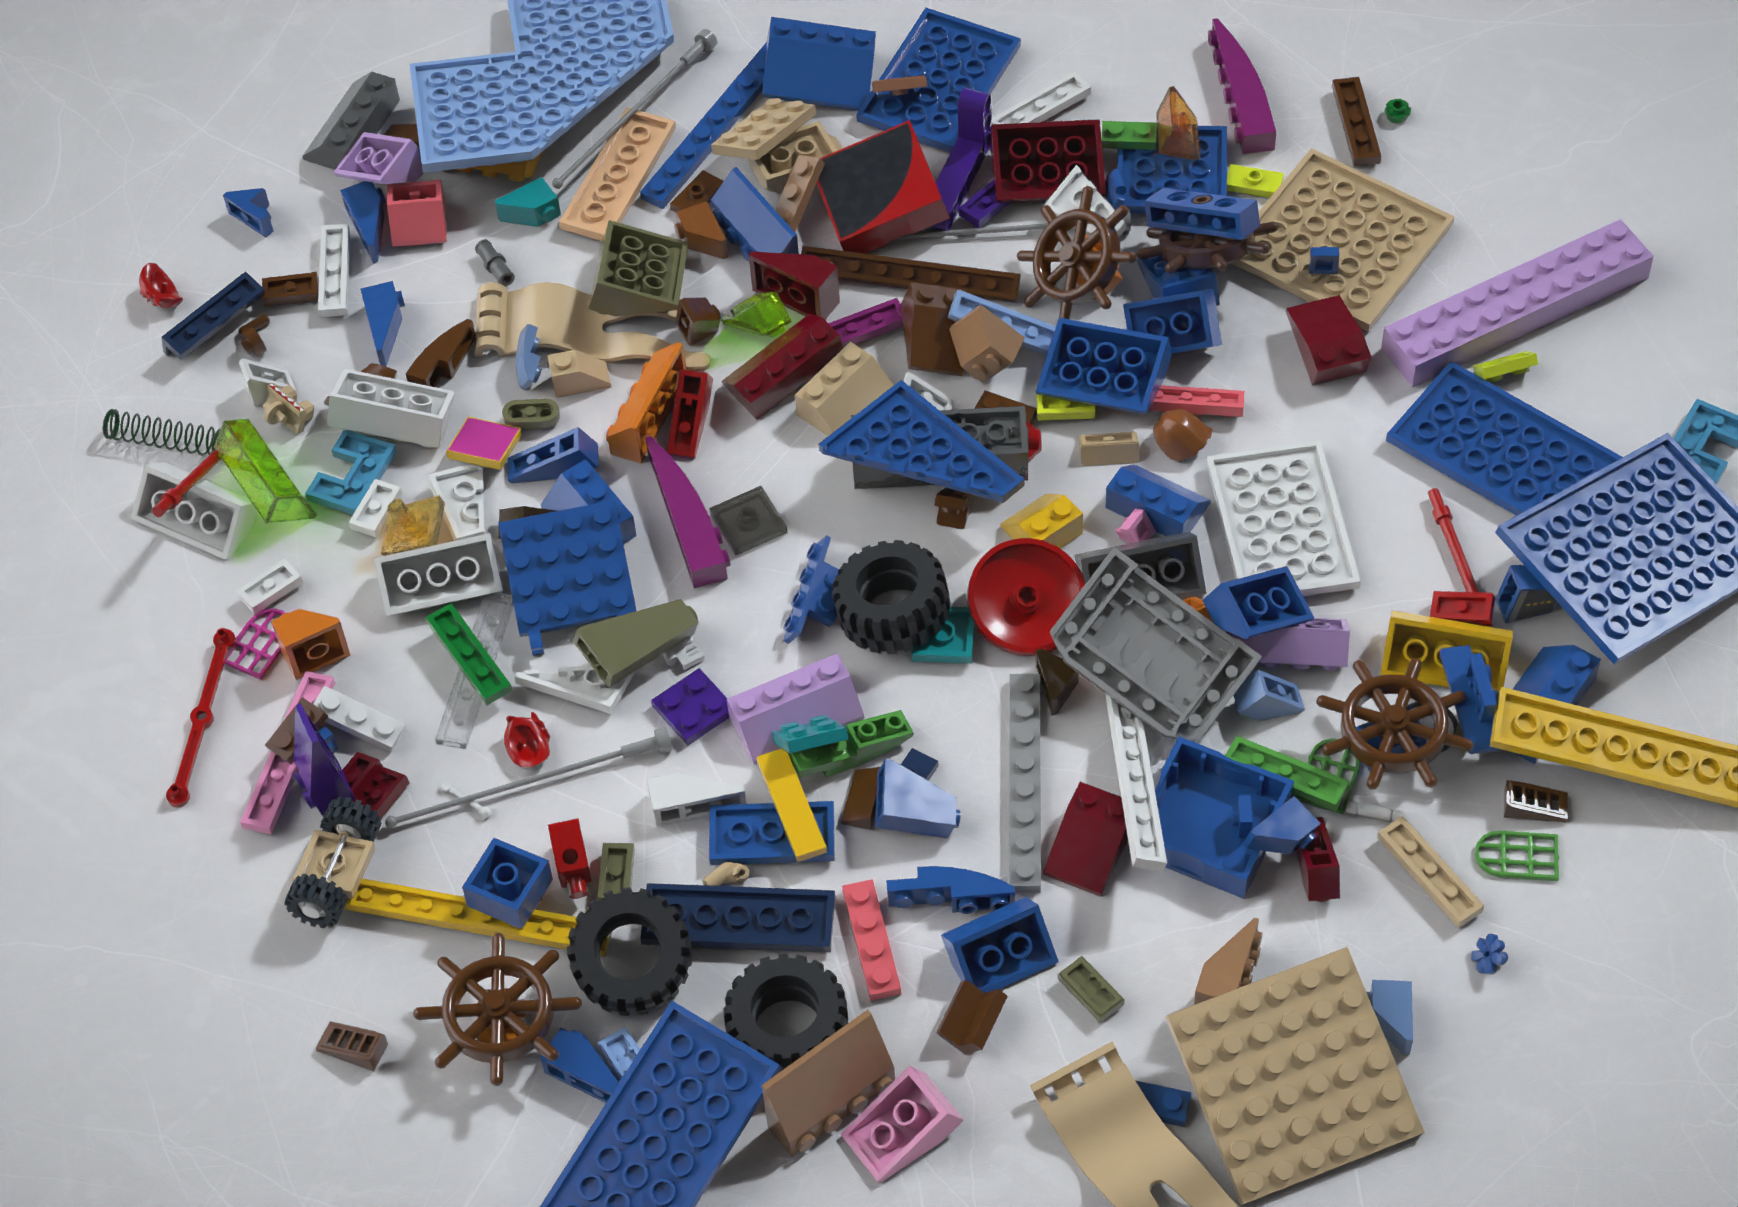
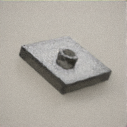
[709,486,788,556]

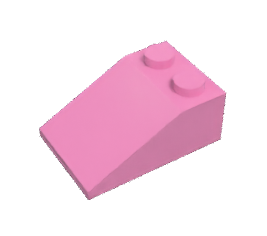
[840,1066,964,1183]

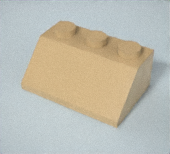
[795,342,894,436]

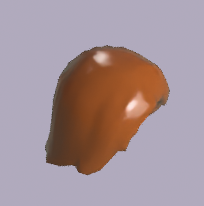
[1153,408,1213,463]

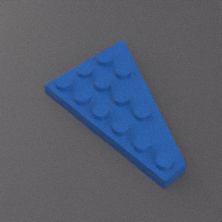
[818,380,1024,503]

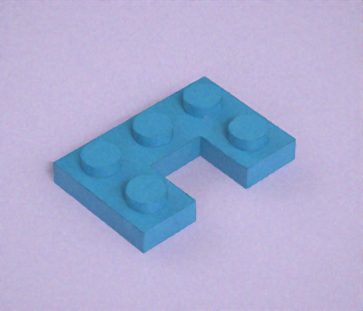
[1674,399,1738,484]
[305,430,397,515]

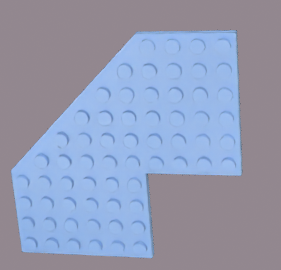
[410,0,674,173]

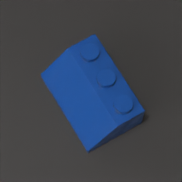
[540,459,637,544]
[1105,464,1211,536]
[1202,566,1315,639]
[941,897,1059,993]

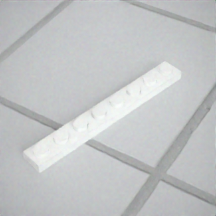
[1105,694,1167,872]

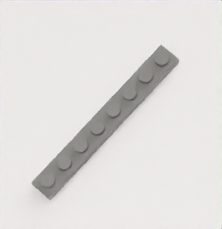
[1009,674,1041,892]

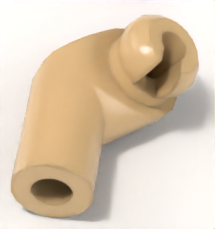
[702,862,750,886]

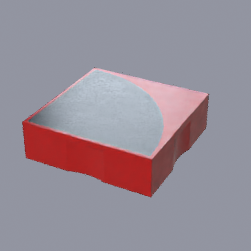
[817,120,950,254]

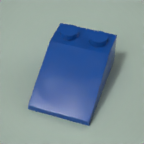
[1123,289,1222,353]

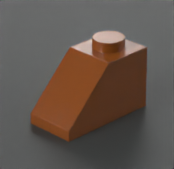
[674,201,728,259]

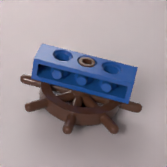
[1136,188,1278,274]

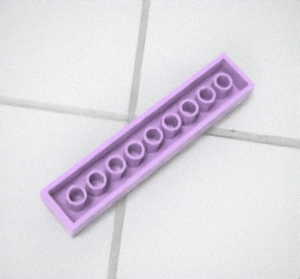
[1381,219,1654,387]

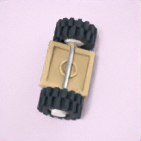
[284,797,382,928]

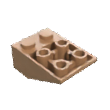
[1194,918,1263,1005]

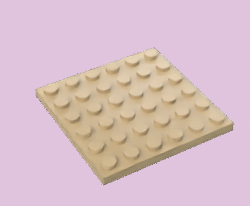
[1231,148,1454,332]
[1165,947,1425,1205]

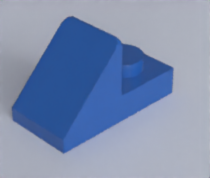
[223,188,274,238]

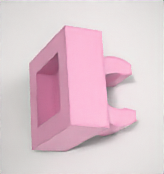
[1115,509,1156,544]

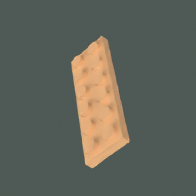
[559,107,676,241]

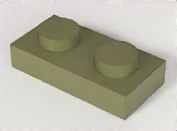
[597,843,635,901]

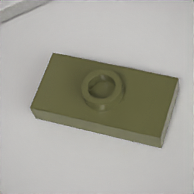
[1058,956,1125,1023]

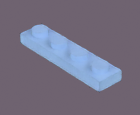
[948,290,1056,355]

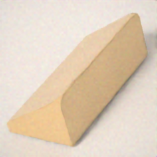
[1079,432,1139,466]

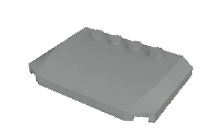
[1049,547,1262,743]

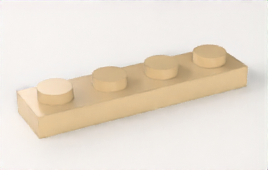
[1377,816,1484,928]

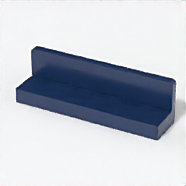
[161,271,265,360]

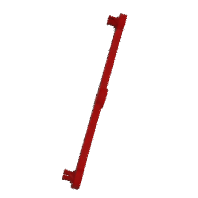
[166,628,237,808]

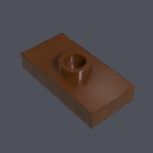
[670,170,724,213]

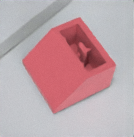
[387,179,447,247]

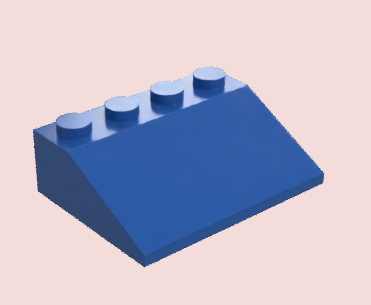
[762,17,876,111]
[1035,318,1172,415]

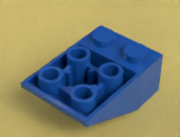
[1137,256,1220,306]

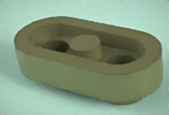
[502,399,560,429]

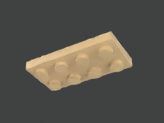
[711,98,816,160]

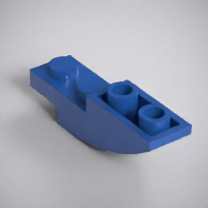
[886,866,1015,914]

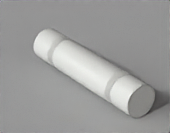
[1346,800,1404,822]

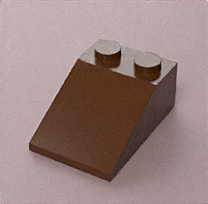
[901,282,965,376]

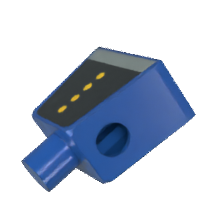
[1495,565,1557,623]

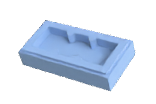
[597,1027,640,1080]

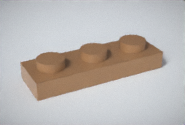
[775,155,825,232]

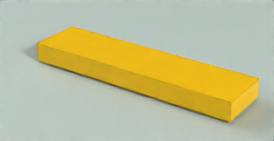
[756,748,827,862]

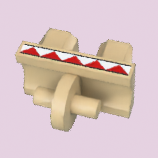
[263,383,314,434]

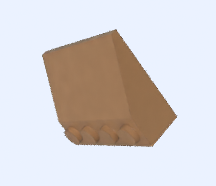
[761,1010,895,1157]

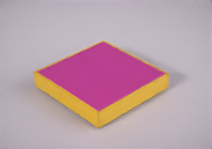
[446,416,522,470]

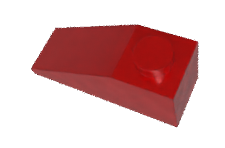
[667,369,713,458]

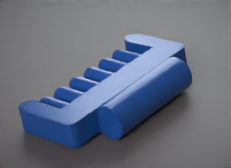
[1105,169,1126,210]

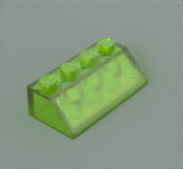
[213,419,317,524]

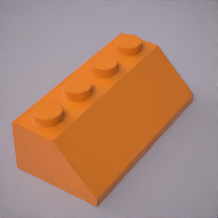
[606,342,687,464]

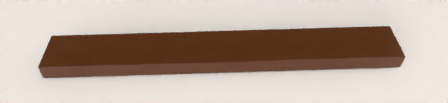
[801,246,1021,303]

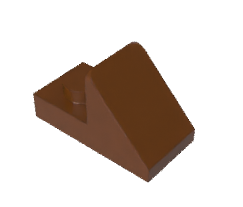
[934,487,974,529]

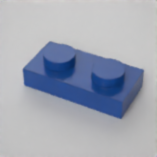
[1135,1080,1191,1127]

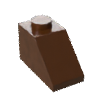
[675,297,721,346]

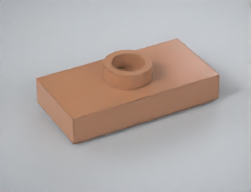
[872,75,927,95]

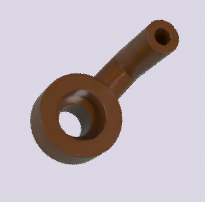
[238,313,270,357]

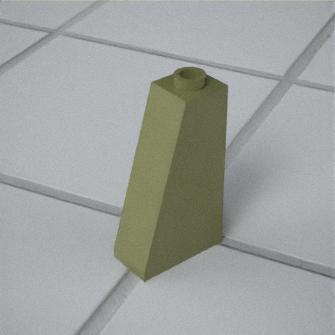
[573,599,699,688]

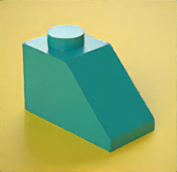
[494,177,561,227]

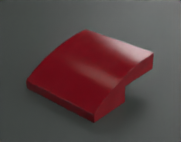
[342,752,410,819]

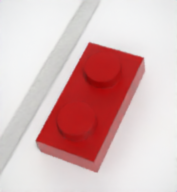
[1430,591,1495,625]

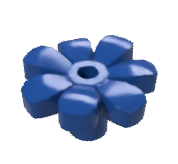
[1471,933,1508,975]

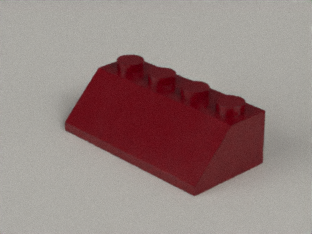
[721,314,843,420]

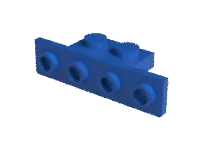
[783,535,839,644]
[1439,645,1500,754]

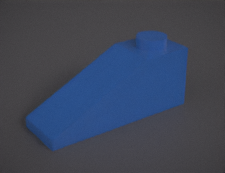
[340,181,386,263]
[360,281,405,367]
[508,427,599,483]
[540,1027,619,1103]

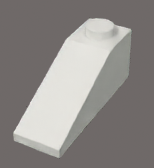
[647,773,747,826]

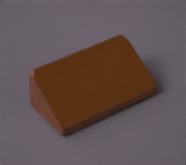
[841,767,880,830]

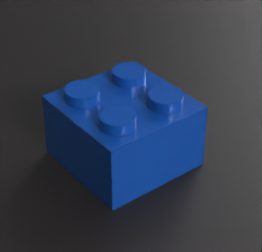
[462,838,553,929]

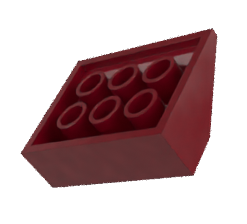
[990,119,1106,202]

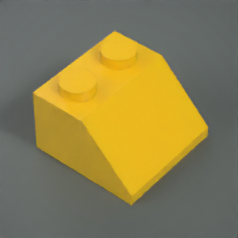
[1000,494,1083,549]

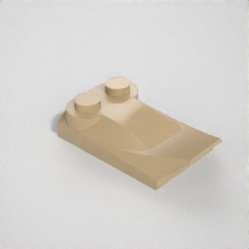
[748,121,843,192]

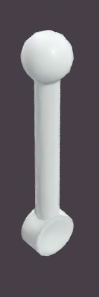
[441,780,491,818]

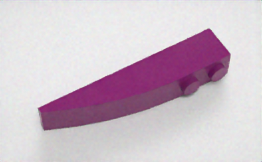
[645,436,731,588]

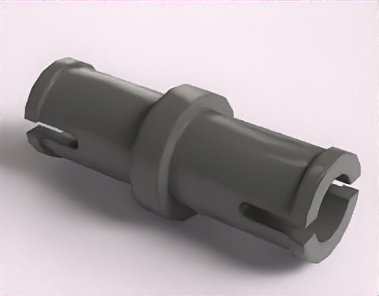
[475,239,515,287]

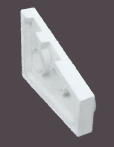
[1045,165,1127,237]
[428,464,484,541]

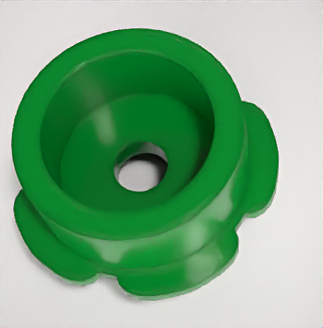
[1384,99,1411,124]

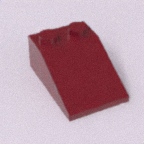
[749,251,840,320]
[1285,295,1372,386]
[1043,781,1128,897]

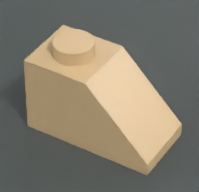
[547,350,611,398]

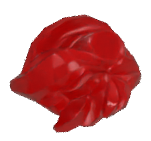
[139,263,183,308]
[504,712,550,767]

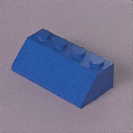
[711,167,799,261]
[1492,645,1601,765]

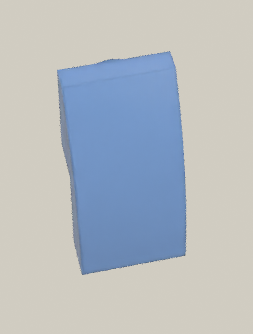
[516,324,542,390]

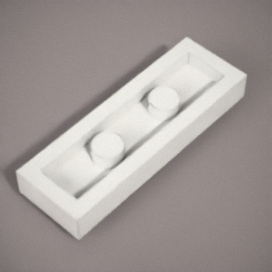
[313,686,406,753]

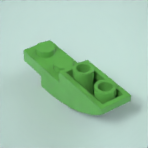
[788,710,914,778]

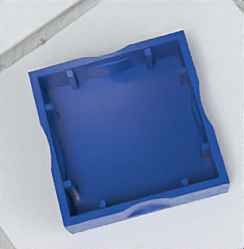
[1128,736,1294,899]

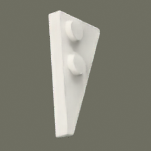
[515,666,635,714]

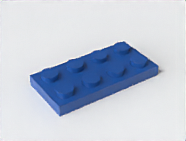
[709,801,835,865]

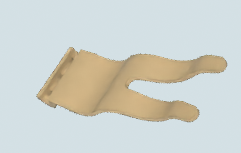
[474,282,711,370]
[1030,1041,1238,1207]

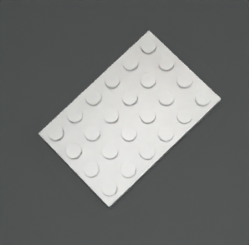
[1206,440,1361,596]

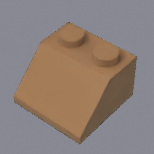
[949,304,1025,383]

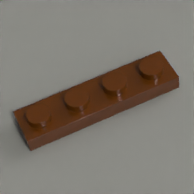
[1332,77,1381,166]

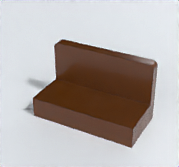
[937,980,1008,1055]

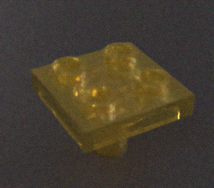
[381,495,445,556]

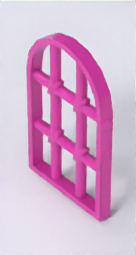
[225,608,285,680]

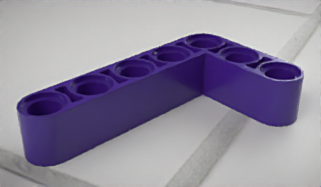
[928,87,992,231]

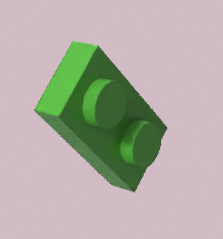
[1102,121,1157,150]

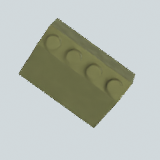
[589,220,688,317]

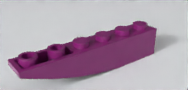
[1208,18,1276,154]

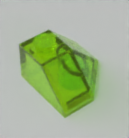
[721,292,792,338]

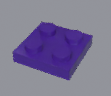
[651,668,729,746]

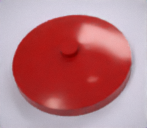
[967,538,1085,656]

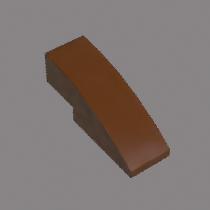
[406,319,475,387]

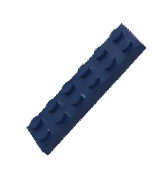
[640,883,836,952]

